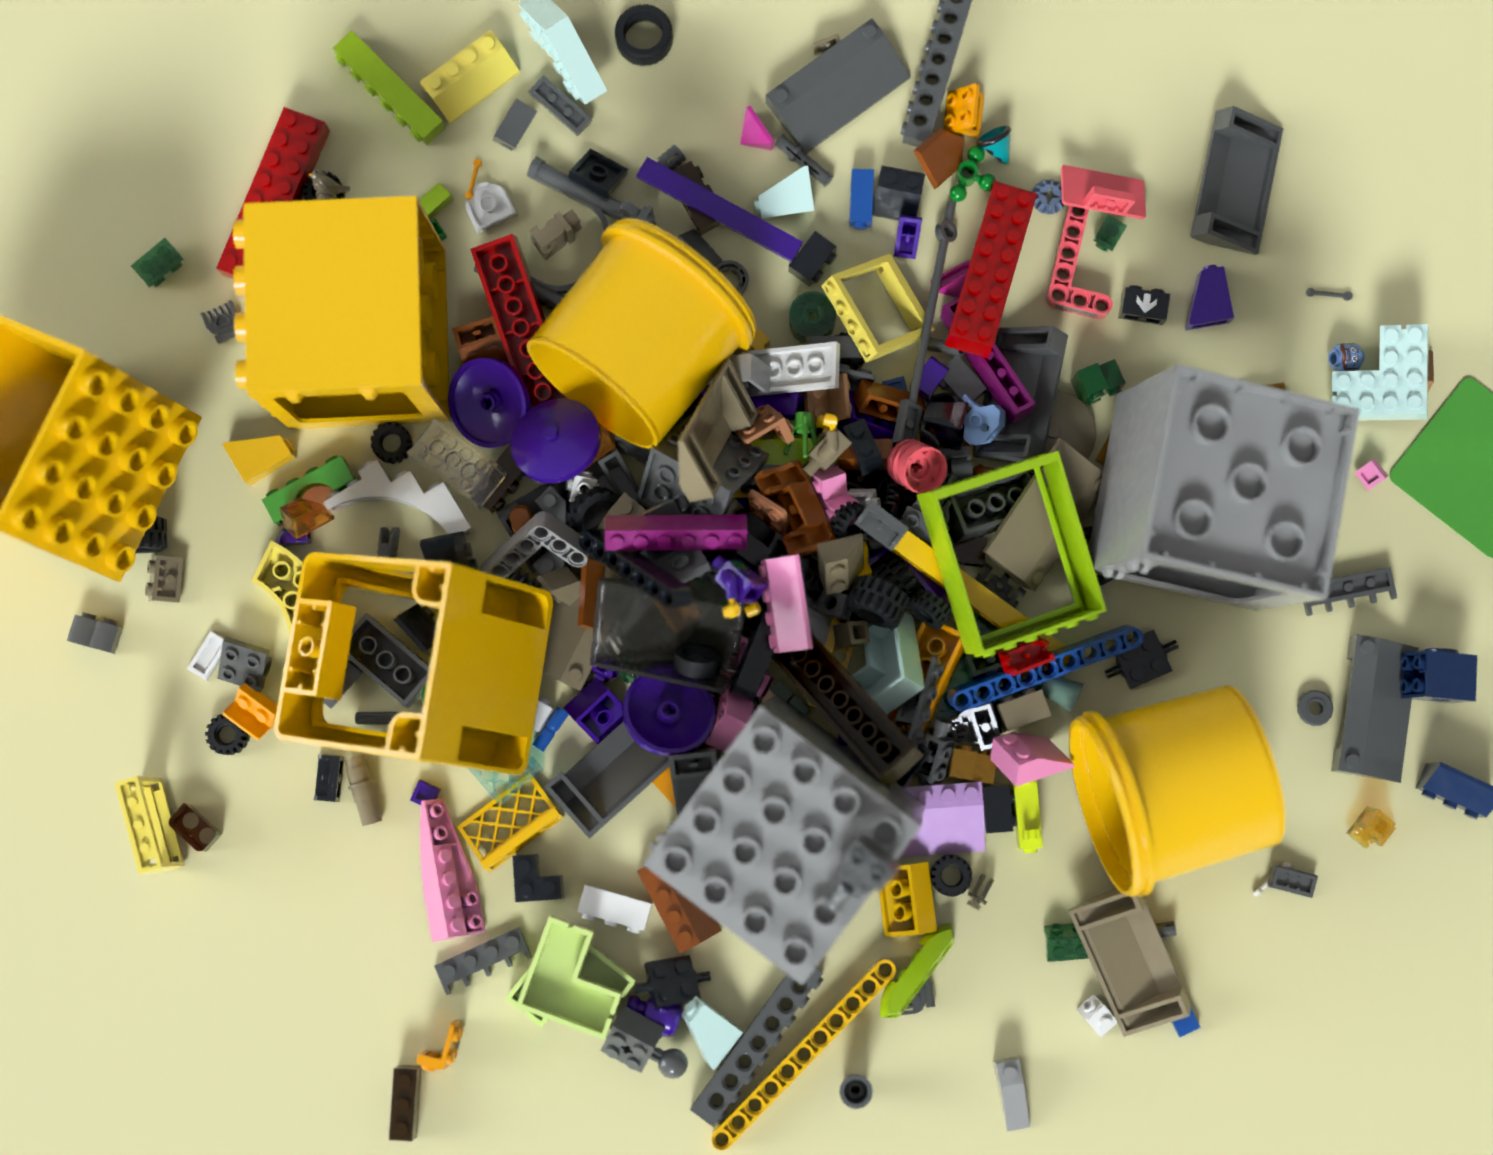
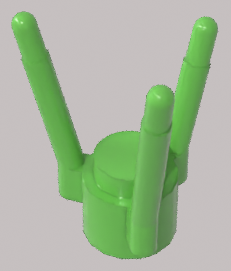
[784,412,817,458]

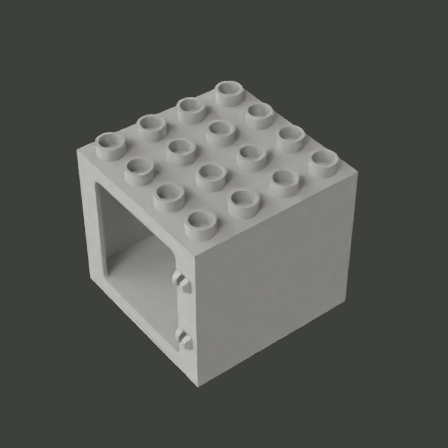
[1088,364,1360,611]
[643,694,925,985]

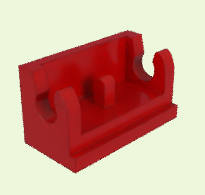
[997,635,1055,676]

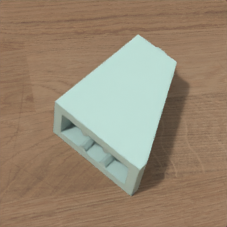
[754,166,814,219]
[682,996,743,1070]

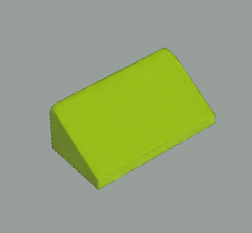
[419,183,454,220]

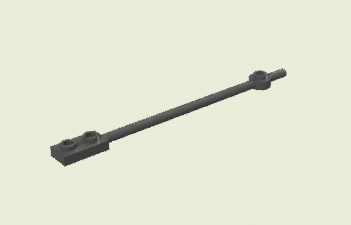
[892,200,957,444]

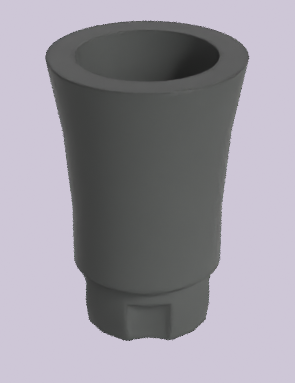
[840,1074,873,1109]

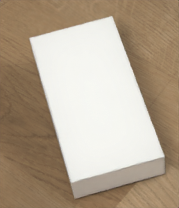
[187,630,225,681]

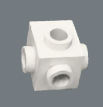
[565,470,600,502]

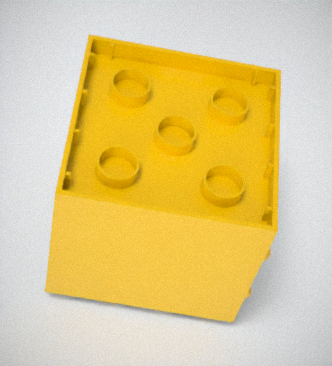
[233,196,450,429]
[0,315,202,583]

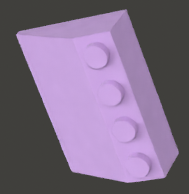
[898,782,985,858]

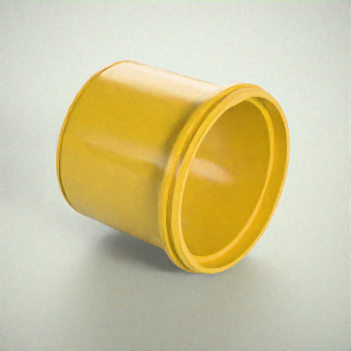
[527,218,756,449]
[1068,685,1285,897]

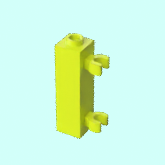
[1011,780,1043,853]

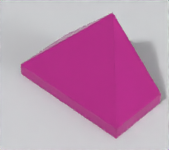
[740,105,774,150]
[930,260,970,298]

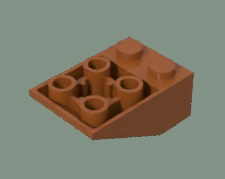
[452,316,509,365]

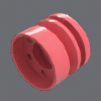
[887,439,948,494]

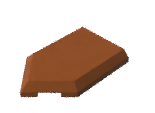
[913,128,964,189]

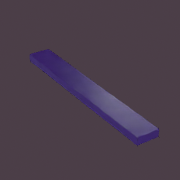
[636,157,803,263]

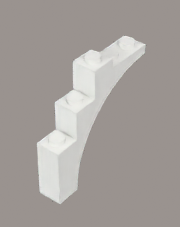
[323,460,474,536]

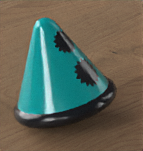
[977,126,1011,164]

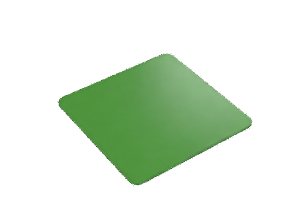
[1389,378,1493,558]

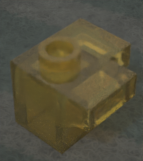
[1347,806,1396,848]

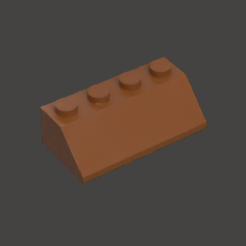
[637,866,722,954]

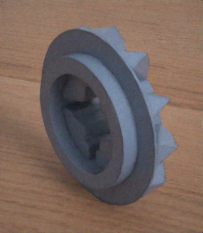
[1032,179,1064,214]

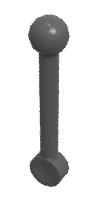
[1306,288,1353,301]

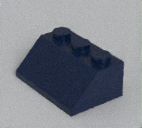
[1416,762,1493,820]

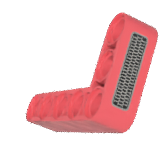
[1046,206,1113,319]

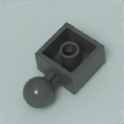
[600,1006,688,1079]

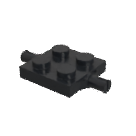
[1104,629,1179,689]
[633,955,711,1009]

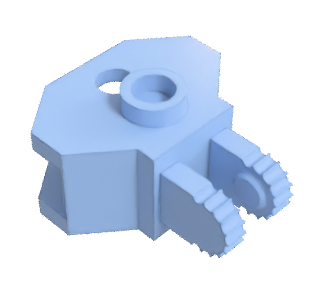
[962,394,1006,445]

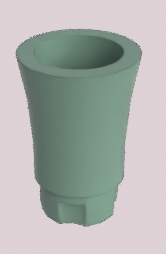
[1030,669,1084,712]

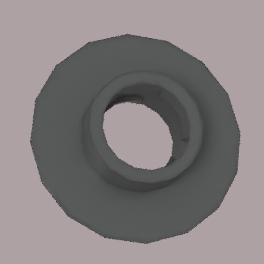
[1297,690,1334,726]

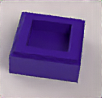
[410,779,441,805]

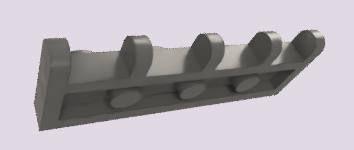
[1303,567,1397,616]
[434,927,532,995]

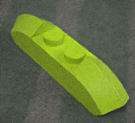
[880,923,955,1019]

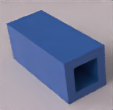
[849,169,874,230]

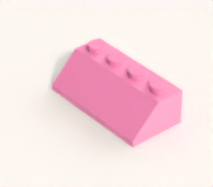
[758,555,813,653]

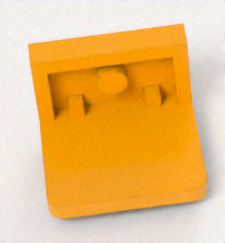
[416,1019,464,1072]

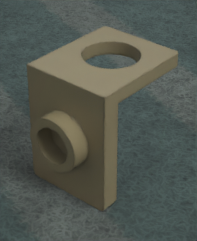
[813,34,841,54]

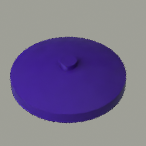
[448,357,530,448]
[510,398,601,483]
[622,666,715,756]

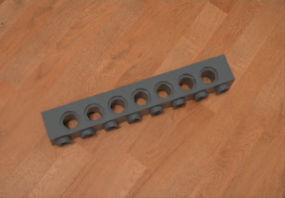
[900,0,972,147]
[690,967,824,1127]

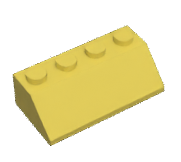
[420,30,520,124]

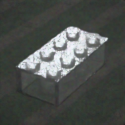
[407,418,508,509]

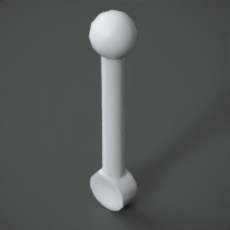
[1253,862,1291,897]

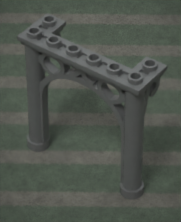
[474,157,656,310]

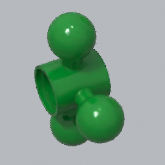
[949,145,996,202]

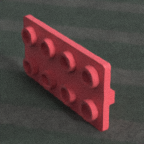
[1060,165,1146,219]

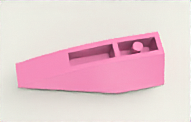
[420,798,485,942]

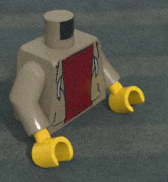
[801,413,852,477]

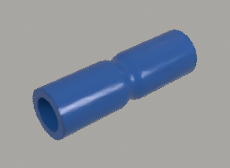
[532,707,569,752]

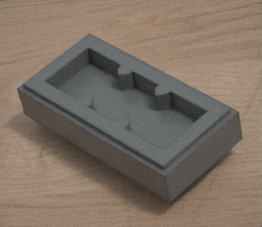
[1267,864,1318,898]

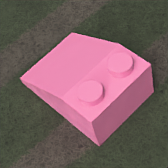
[990,732,1074,787]

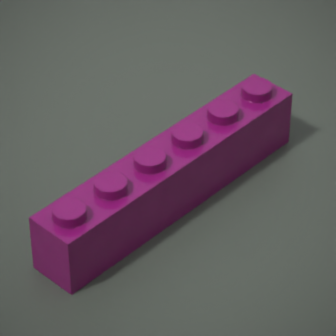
[940,298,1036,424]
[605,515,747,551]

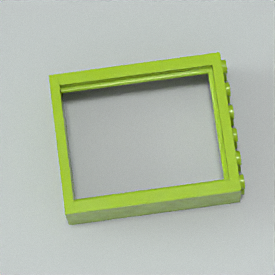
[917,451,1107,658]

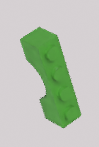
[262,456,356,526]

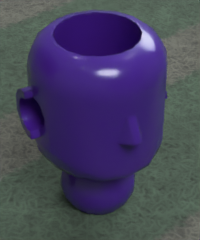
[626,995,683,1038]

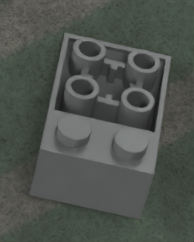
[669,748,718,817]

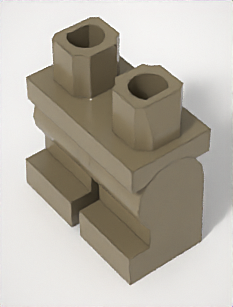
[529,210,582,260]

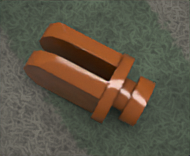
[509,505,532,533]

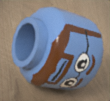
[1328,343,1365,371]

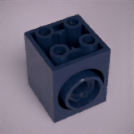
[1400,648,1477,703]

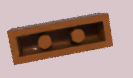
[853,379,926,422]

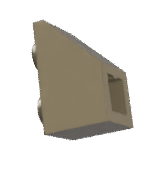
[537,566,581,606]

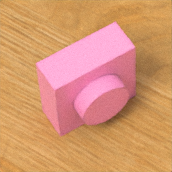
[1354,458,1388,490]

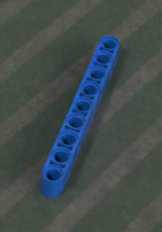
[947,625,1144,711]

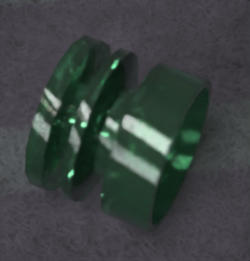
[789,291,836,344]

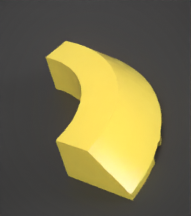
[251,540,303,672]

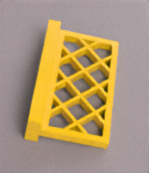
[457,772,564,872]

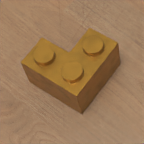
[946,745,996,785]

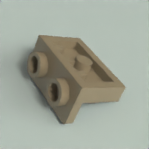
[145,555,184,603]

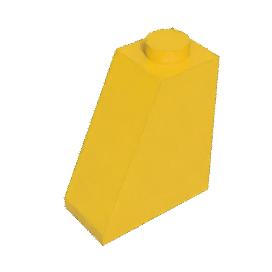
[222,435,296,486]

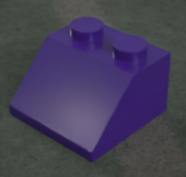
[563,678,623,744]

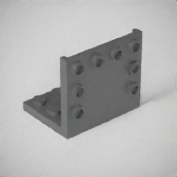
[636,412,769,515]

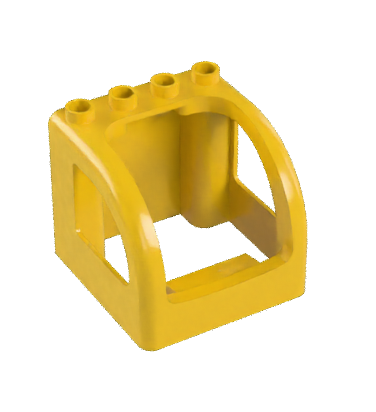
[274,552,553,775]

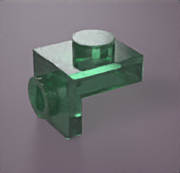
[1093,215,1127,252]

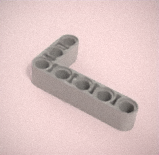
[479,512,589,579]

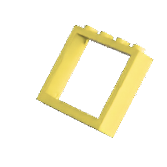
[822,253,935,363]
[114,776,185,874]

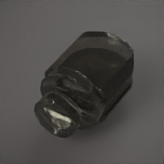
[967,873,995,911]

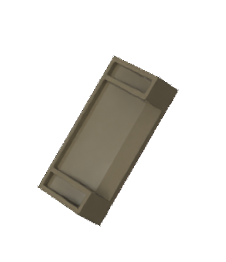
[678,358,759,502]
[983,438,1103,592]
[542,555,620,692]
[1068,887,1192,1037]

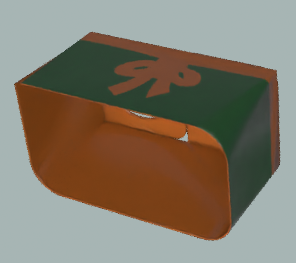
[168,803,222,852]

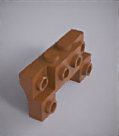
[754,460,836,557]

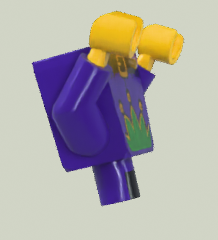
[712,555,769,618]

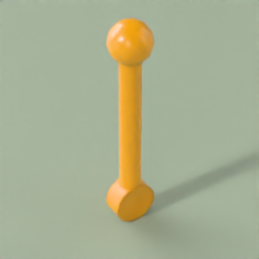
[465,159,482,199]

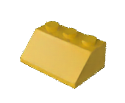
[879,862,937,937]

